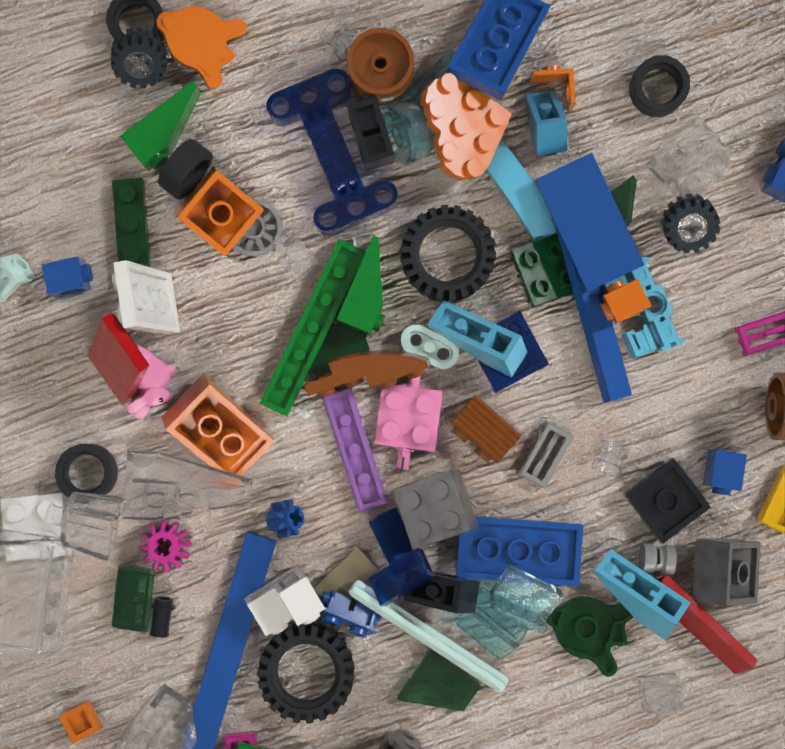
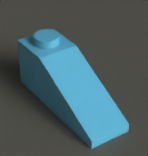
[427,300,527,377]
[594,549,691,641]

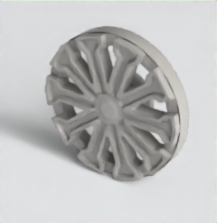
[233,199,282,257]

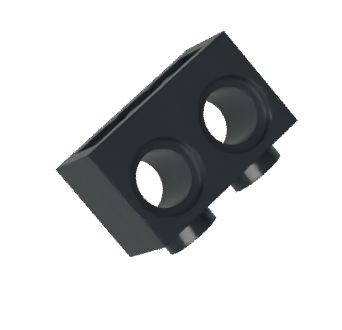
[347,96,395,171]

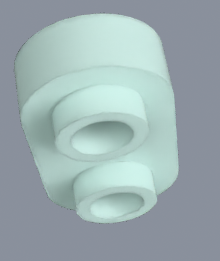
[401,325,459,369]

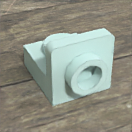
[0,254,35,303]

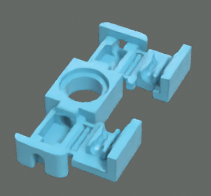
[602,257,685,359]

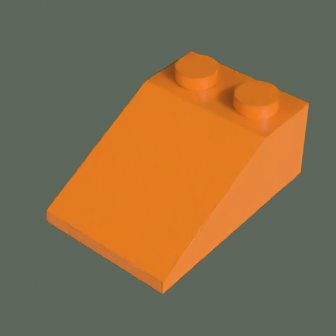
[161,373,275,485]

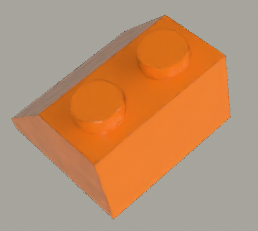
[174,167,264,256]

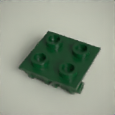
[510,235,573,308]

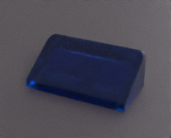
[368,507,423,577]

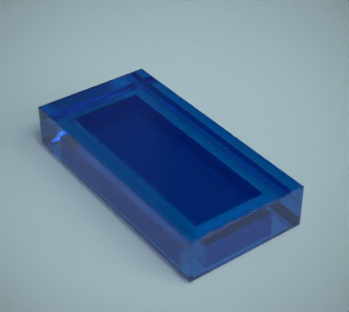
[369,548,435,607]

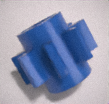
[266,499,304,538]

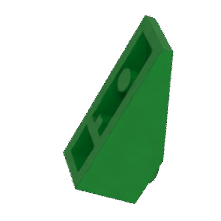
[120,80,201,171]
[336,235,385,337]

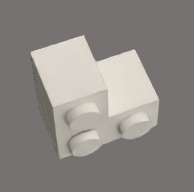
[244,566,325,636]

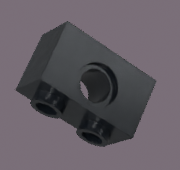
[403,569,480,614]

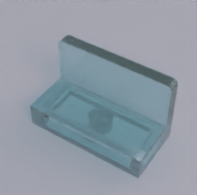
[454,586,531,660]

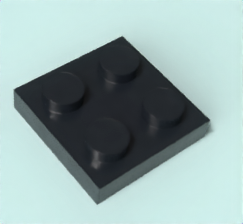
[623,458,711,544]

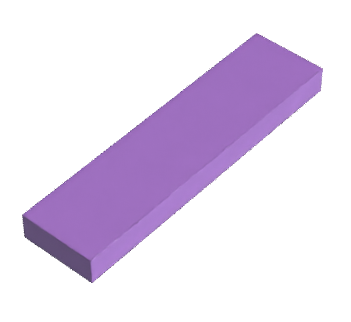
[322,387,388,512]

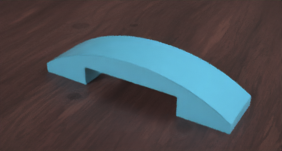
[485,140,557,242]

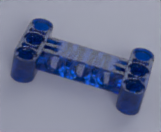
[266,68,398,236]

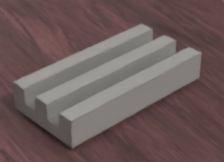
[517,421,574,489]

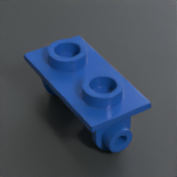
[319,590,381,638]

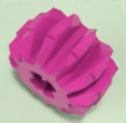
[139,519,193,572]

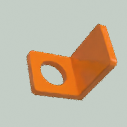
[529,65,576,111]

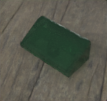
[112,565,155,632]

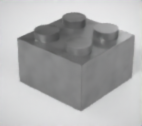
[393,469,479,550]

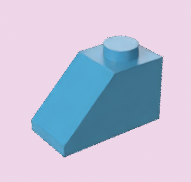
[525,89,567,156]

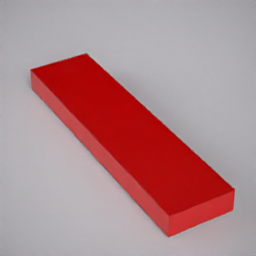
[657,574,758,674]

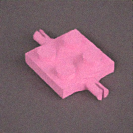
[374,376,443,470]

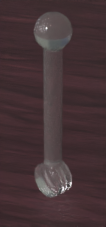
[319,616,375,651]

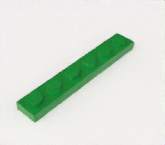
[259,239,366,417]

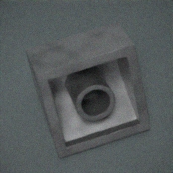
[691,538,761,606]

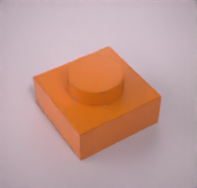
[59,699,103,744]

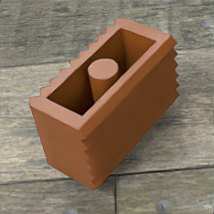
[450,395,522,463]

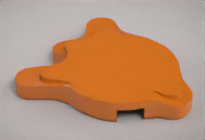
[156,6,247,89]

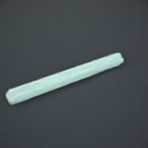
[349,580,508,692]

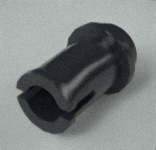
[149,596,176,638]

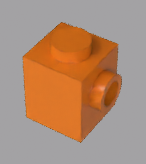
[600,279,652,325]

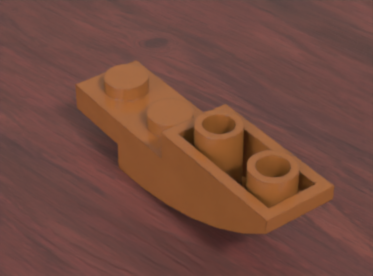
[304,350,431,398]

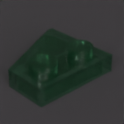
[397,648,481,711]

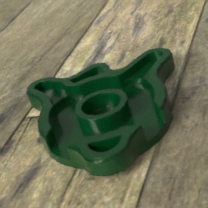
[545,596,633,677]

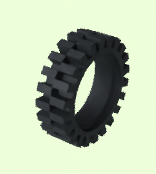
[401,205,496,302]
[257,622,355,724]

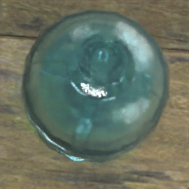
[383,101,435,165]

